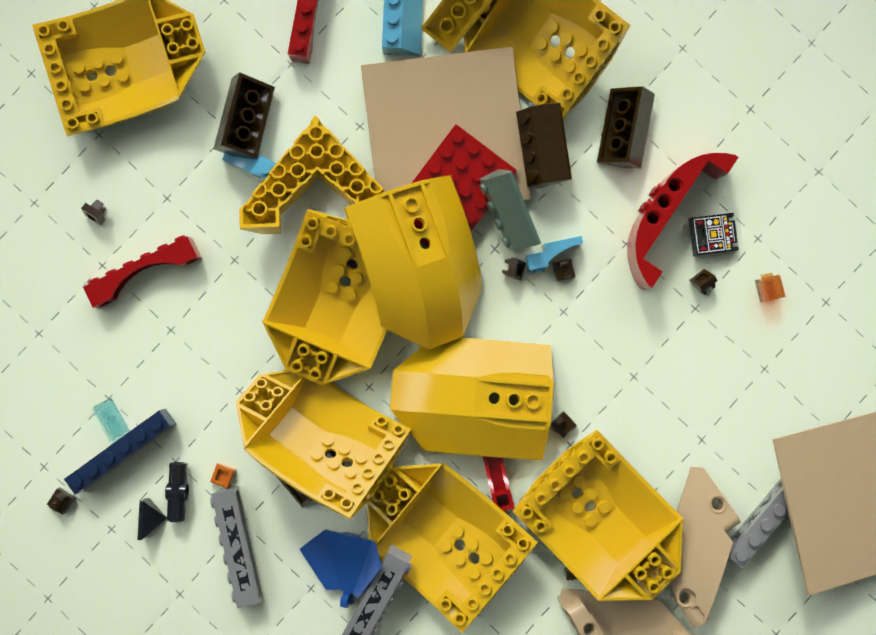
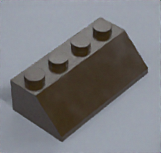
[213,72,275,159]
[597,86,655,169]
[516,103,572,188]

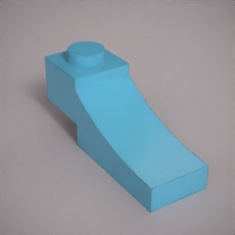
[222,154,276,180]
[525,236,583,274]

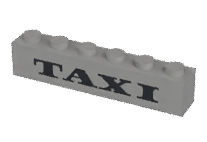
[728,478,788,568]
[210,486,264,608]
[342,545,412,635]

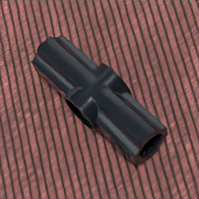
[165,462,189,523]

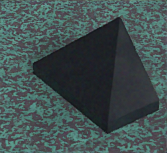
[137,498,167,540]

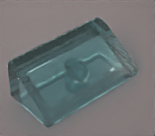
[92,398,130,442]

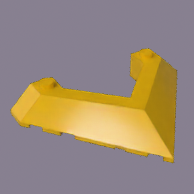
[239,115,385,234]

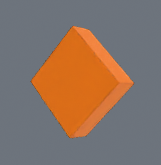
[210,463,236,489]

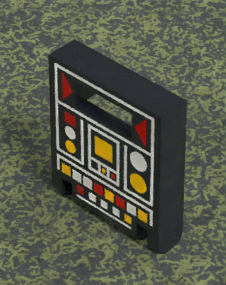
[688,213,739,256]

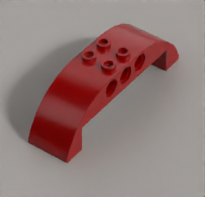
[627,153,739,290]

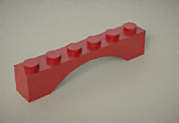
[287,0,319,64]
[83,235,202,308]
[482,456,515,511]

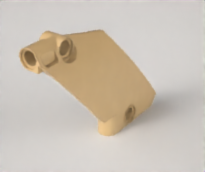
[669,466,741,628]
[558,588,694,635]

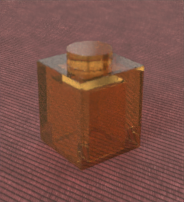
[755,272,786,302]

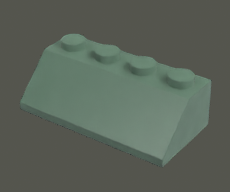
[479,169,541,251]

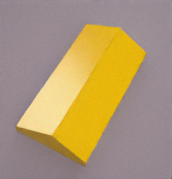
[420,0,492,53]

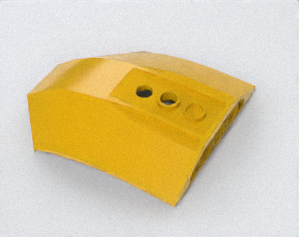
[32,0,206,137]
[463,0,631,120]
[344,175,482,350]
[262,209,387,385]
[390,337,554,460]
[235,370,411,520]
[513,429,683,601]
[366,463,538,633]

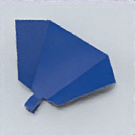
[299,529,382,608]

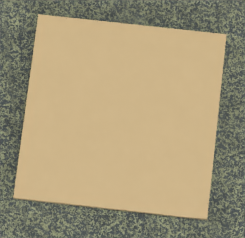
[361,47,531,200]
[772,411,876,596]

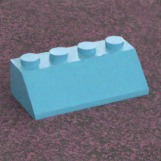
[382,0,423,56]

